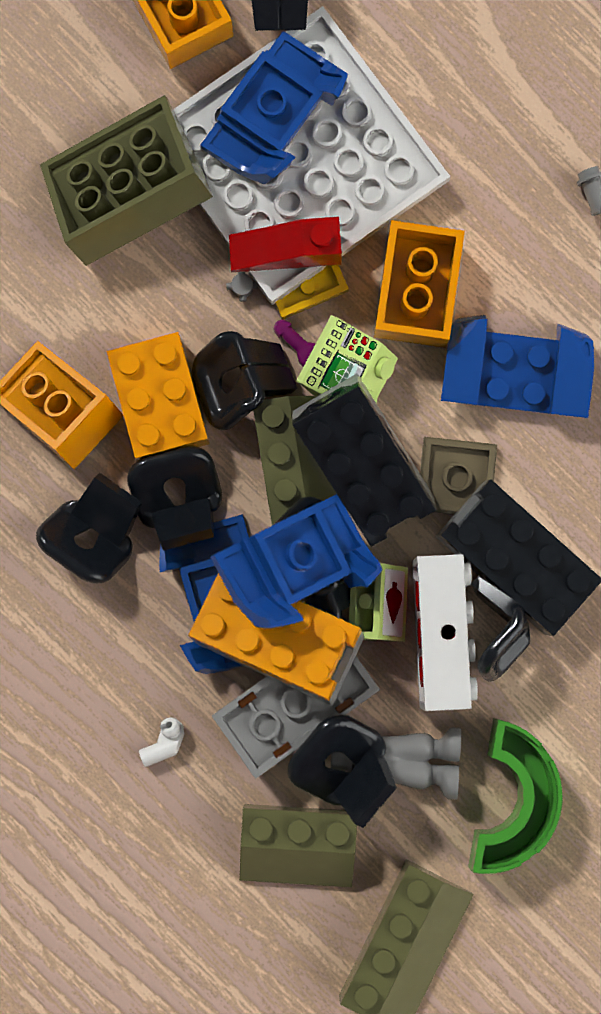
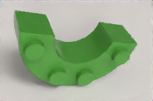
[468,718,562,874]

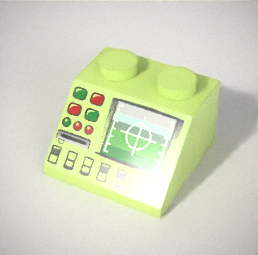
[296,315,398,403]

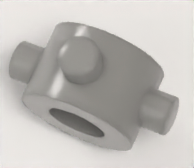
[226,272,258,302]

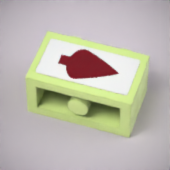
[349,563,408,642]

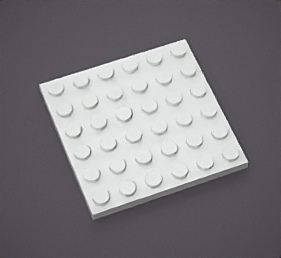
[173,6,450,305]

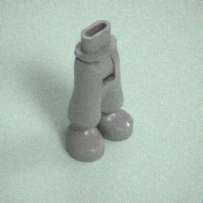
[331,728,461,800]

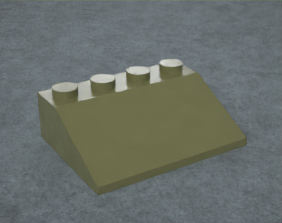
[40,95,213,266]

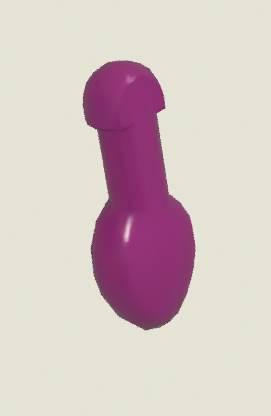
[273,319,316,367]

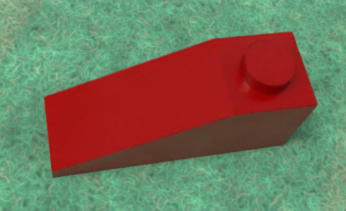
[229,217,342,273]

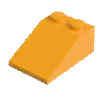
[0,341,124,470]

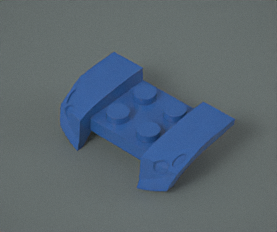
[200,31,348,184]
[441,315,594,418]
[210,494,383,628]
[159,514,249,674]

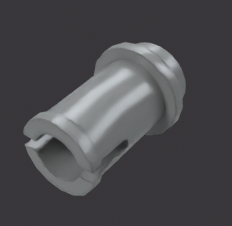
[577,166,601,216]

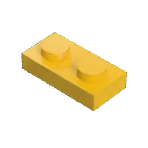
[275,265,349,319]

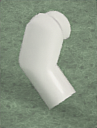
[139,717,184,767]

